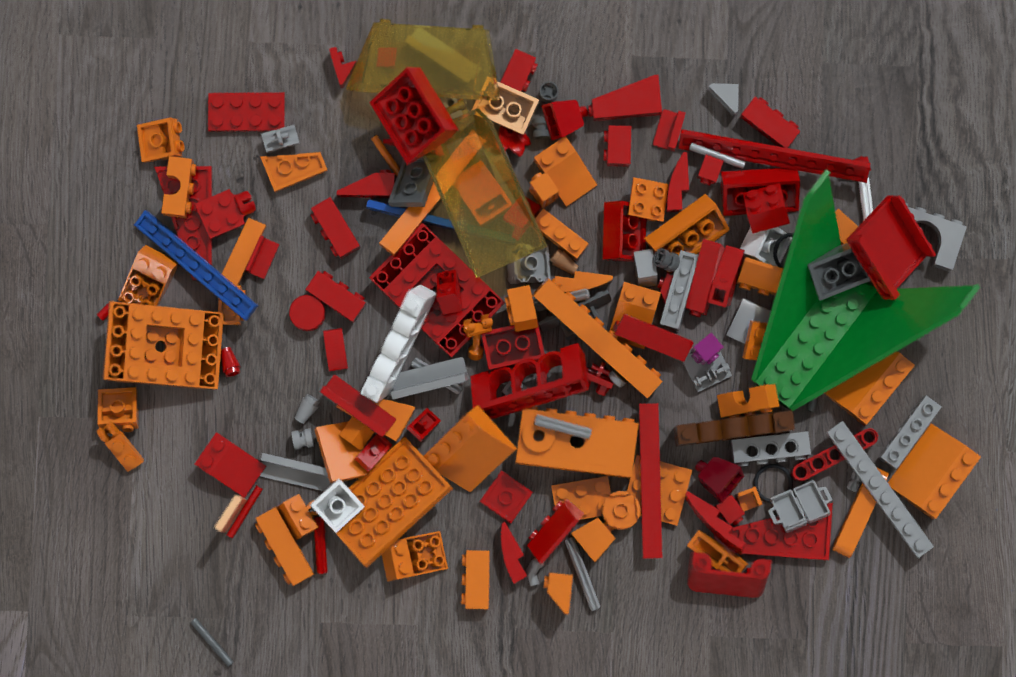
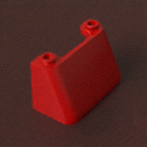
[687,552,771,598]

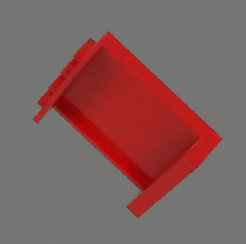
[846,195,936,300]

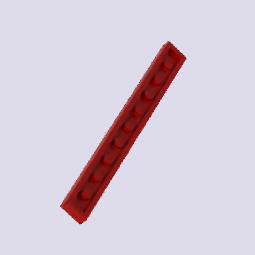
[678,129,871,183]

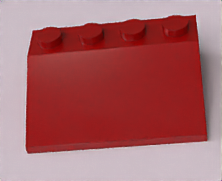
[369,67,459,165]

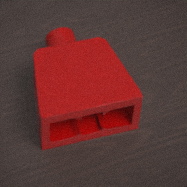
[541,100,588,140]

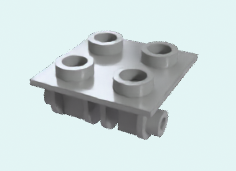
[682,352,732,392]

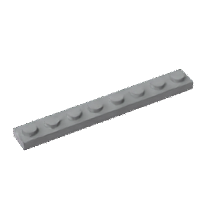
[826,421,934,558]

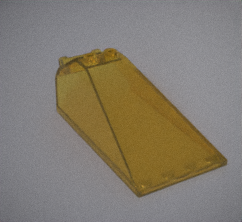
[422,98,548,278]

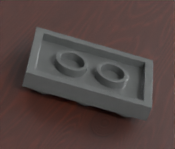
[388,156,441,207]

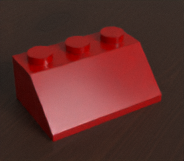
[603,201,646,262]
[527,499,584,564]

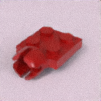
[194,189,256,240]

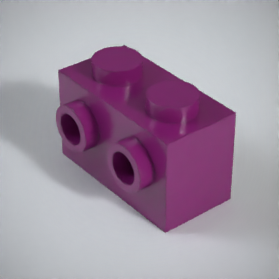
[691,332,723,365]

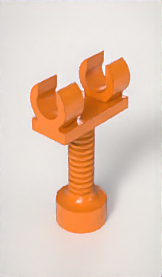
[463,314,493,361]

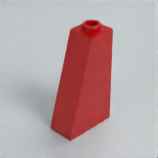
[588,75,662,121]
[685,239,725,318]

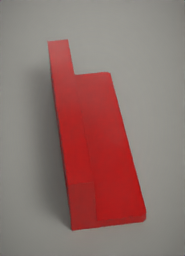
[613,314,693,362]
[320,375,396,438]

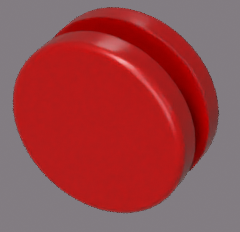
[289,295,325,331]

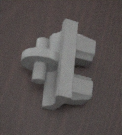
[261,125,300,153]

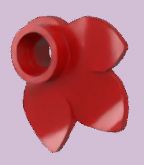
[496,125,531,157]

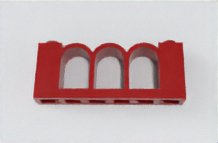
[470,343,589,419]

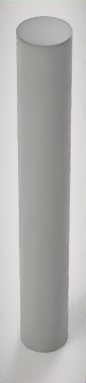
[689,143,745,169]

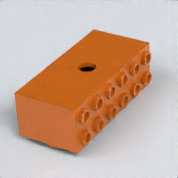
[516,406,638,479]

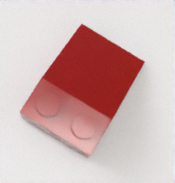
[195,432,267,498]

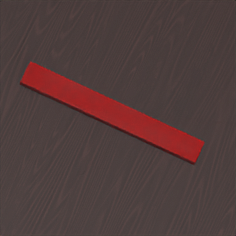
[639,403,662,559]

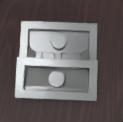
[726,298,771,344]

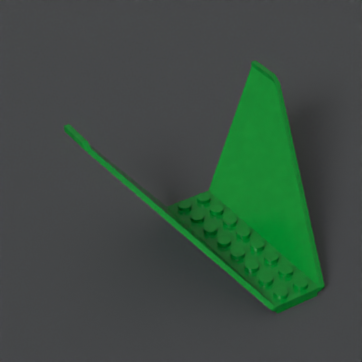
[751,170,980,411]

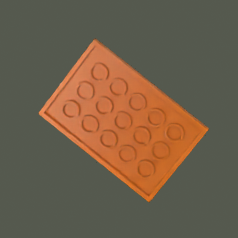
[332,436,453,568]

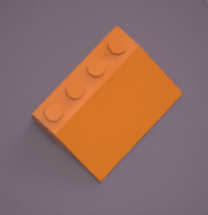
[824,351,915,426]
[424,405,517,492]
[887,423,981,519]

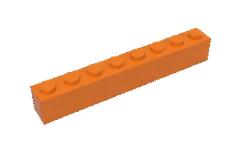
[532,278,663,399]

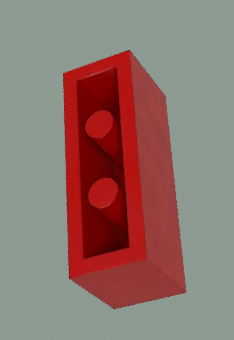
[740,97,800,148]
[310,197,361,259]
[305,271,367,323]

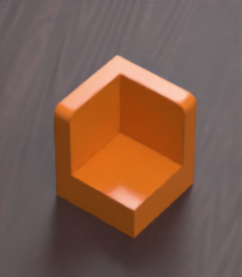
[340,417,374,450]
[736,486,762,511]

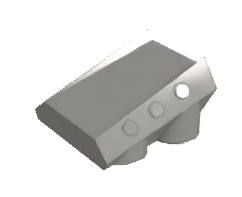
[505,244,551,284]

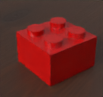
[743,183,790,233]

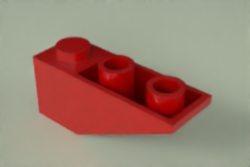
[708,245,745,308]

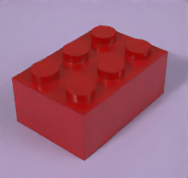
[481,321,545,371]

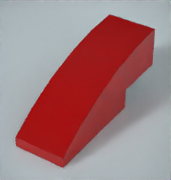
[666,152,689,212]
[501,522,527,584]

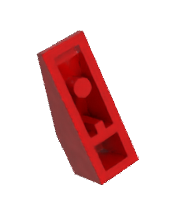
[337,169,395,198]

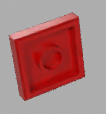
[480,470,533,524]

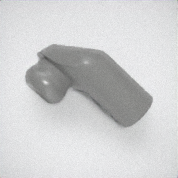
[526,558,544,586]

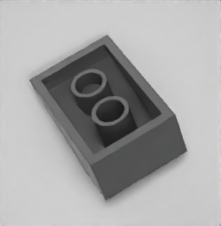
[807,243,871,300]

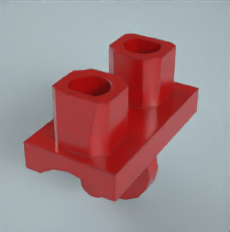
[586,362,614,396]

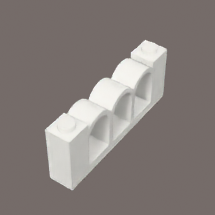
[360,285,437,402]

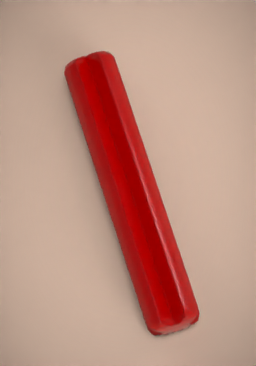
[314,517,328,574]

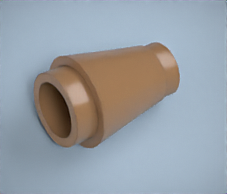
[549,248,578,275]

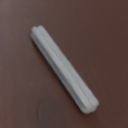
[565,537,600,611]

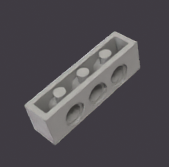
[878,395,942,470]
[730,431,811,467]

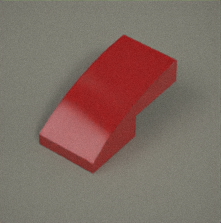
[323,328,348,371]

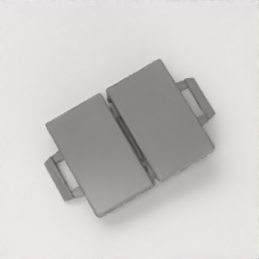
[768,480,833,533]

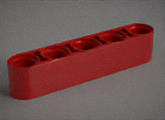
[791,428,878,481]

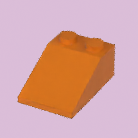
[534,136,597,207]
[610,282,661,349]

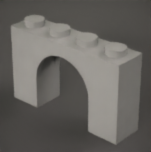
[905,203,967,272]

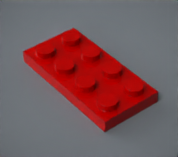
[208,92,285,132]

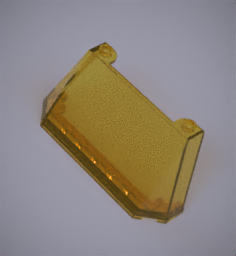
[347,19,500,100]

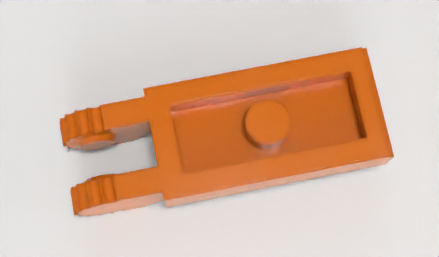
[97,422,144,472]

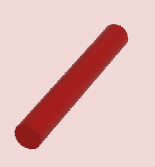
[226,485,263,539]

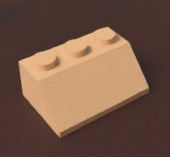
[471,77,539,135]

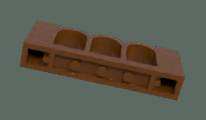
[673,411,795,447]

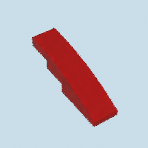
[685,491,745,554]

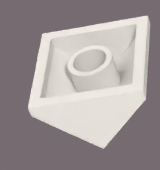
[310,479,365,532]

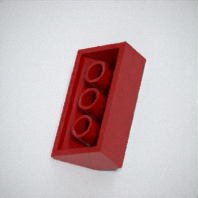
[721,168,800,216]

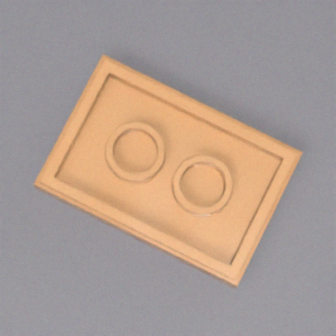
[215,495,247,533]

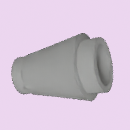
[295,394,320,424]

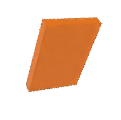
[314,421,367,483]

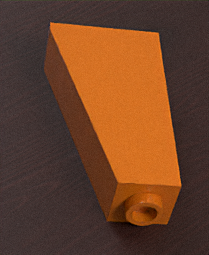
[336,397,416,442]

